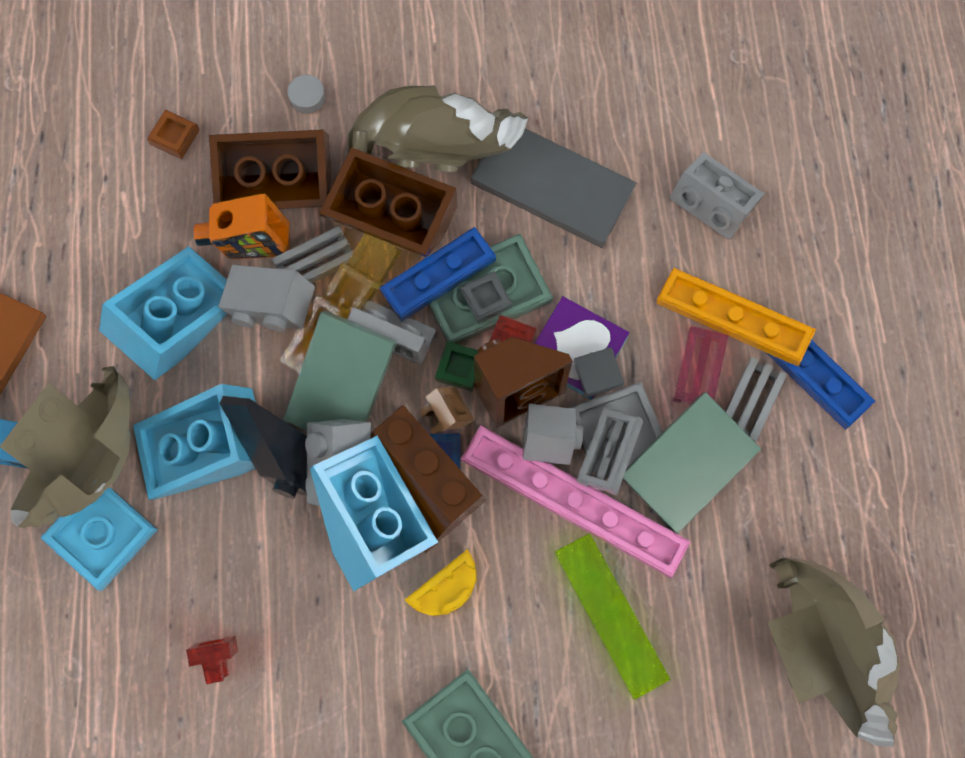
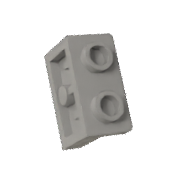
[670,152,765,239]
[347,301,436,365]

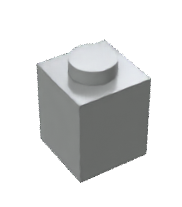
[523,404,583,465]

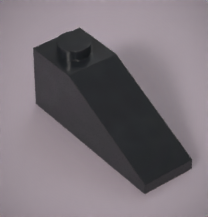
[219,396,307,499]

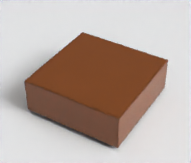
[147,109,200,160]

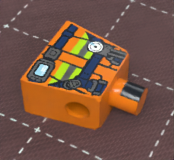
[193,194,290,259]

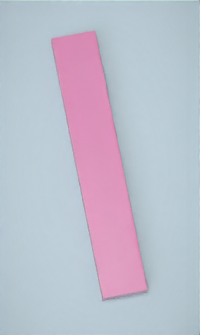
[461,425,690,578]

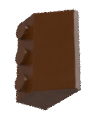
[209,129,331,209]
[319,147,458,257]
[474,337,573,428]
[371,405,486,553]

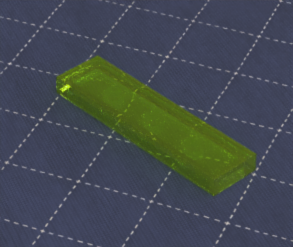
[554,533,671,700]

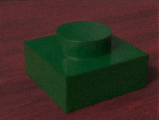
[435,341,479,392]

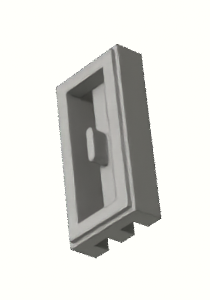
[272,226,357,284]
[725,357,788,442]
[576,408,643,495]

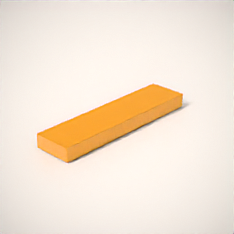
[657,267,816,367]

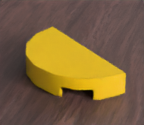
[404,549,476,616]

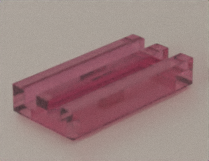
[673,326,729,405]

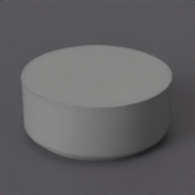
[288,75,325,114]

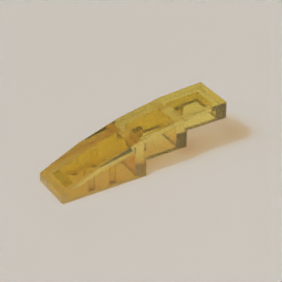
[280,233,402,374]

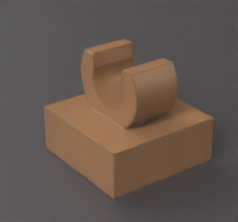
[420,387,474,434]

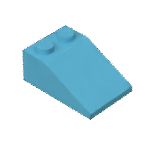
[99,246,227,380]
[133,384,256,500]
[310,436,438,591]

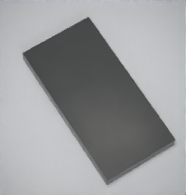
[471,128,637,248]

